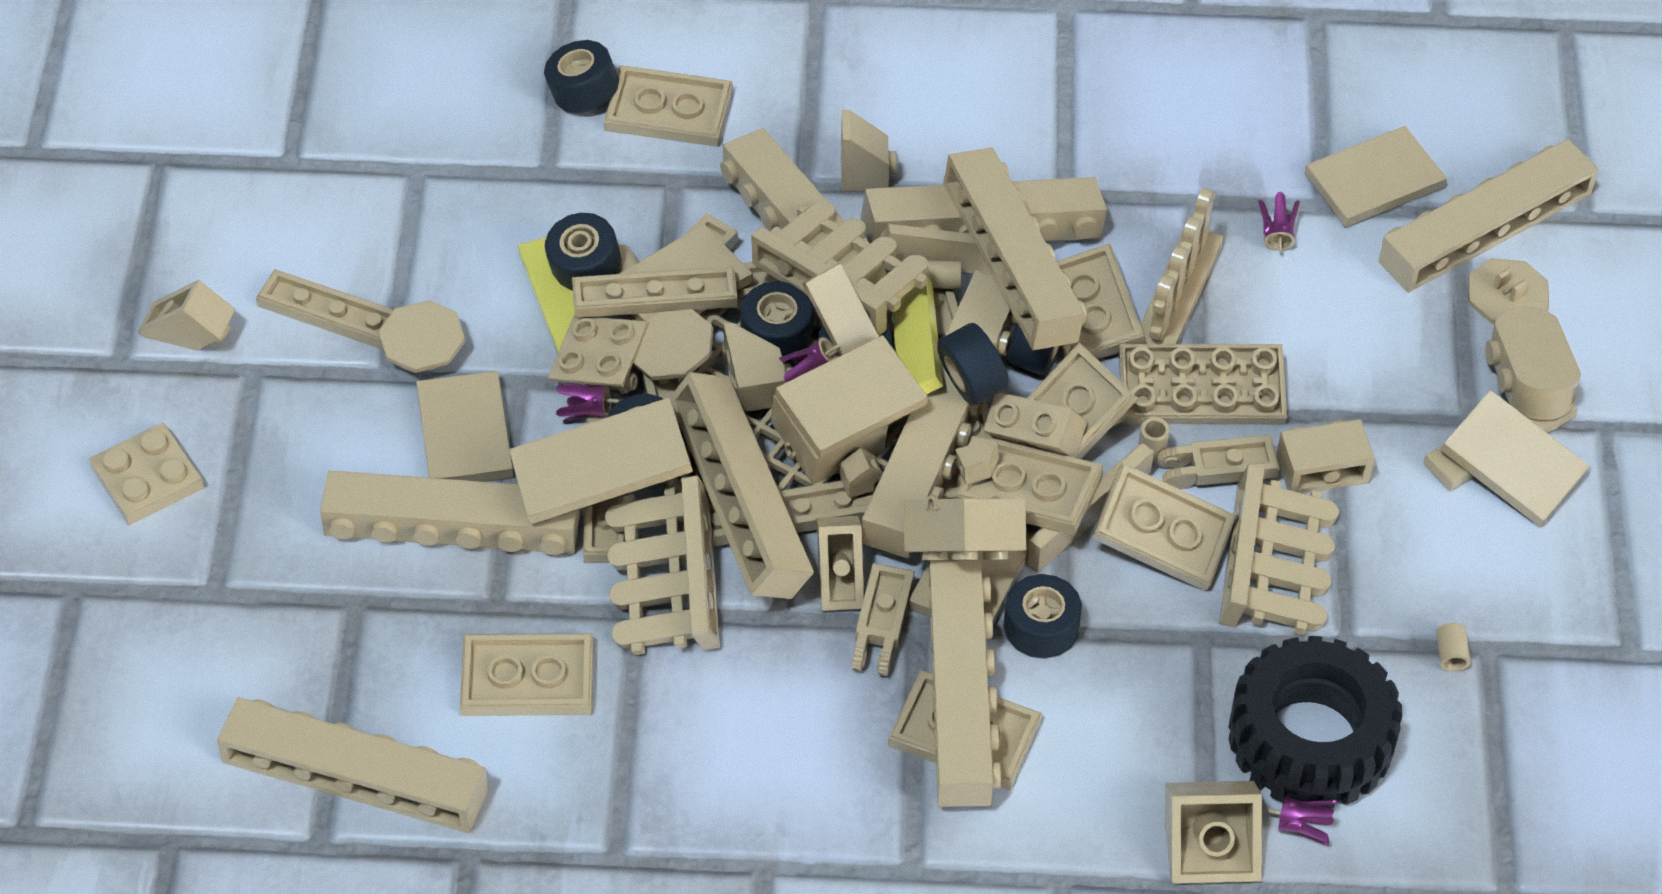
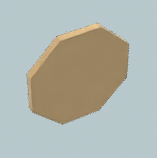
[1468,258,1549,324]
[378,300,466,373]
[633,309,714,380]

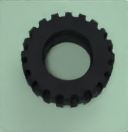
[1228,636,1403,808]

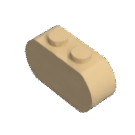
[1485,307,1581,420]

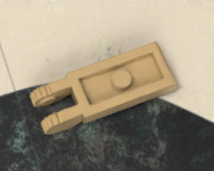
[1157,435,1280,489]
[851,563,915,676]

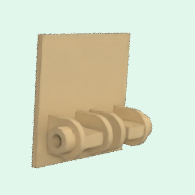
[547,316,649,393]

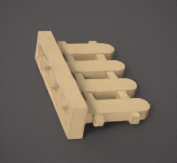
[1140,187,1223,344]
[751,201,928,336]
[1219,464,1339,635]
[605,475,720,655]

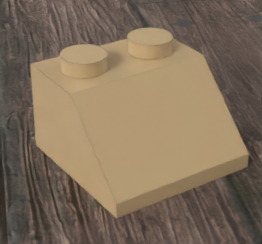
[1165,781,1262,884]

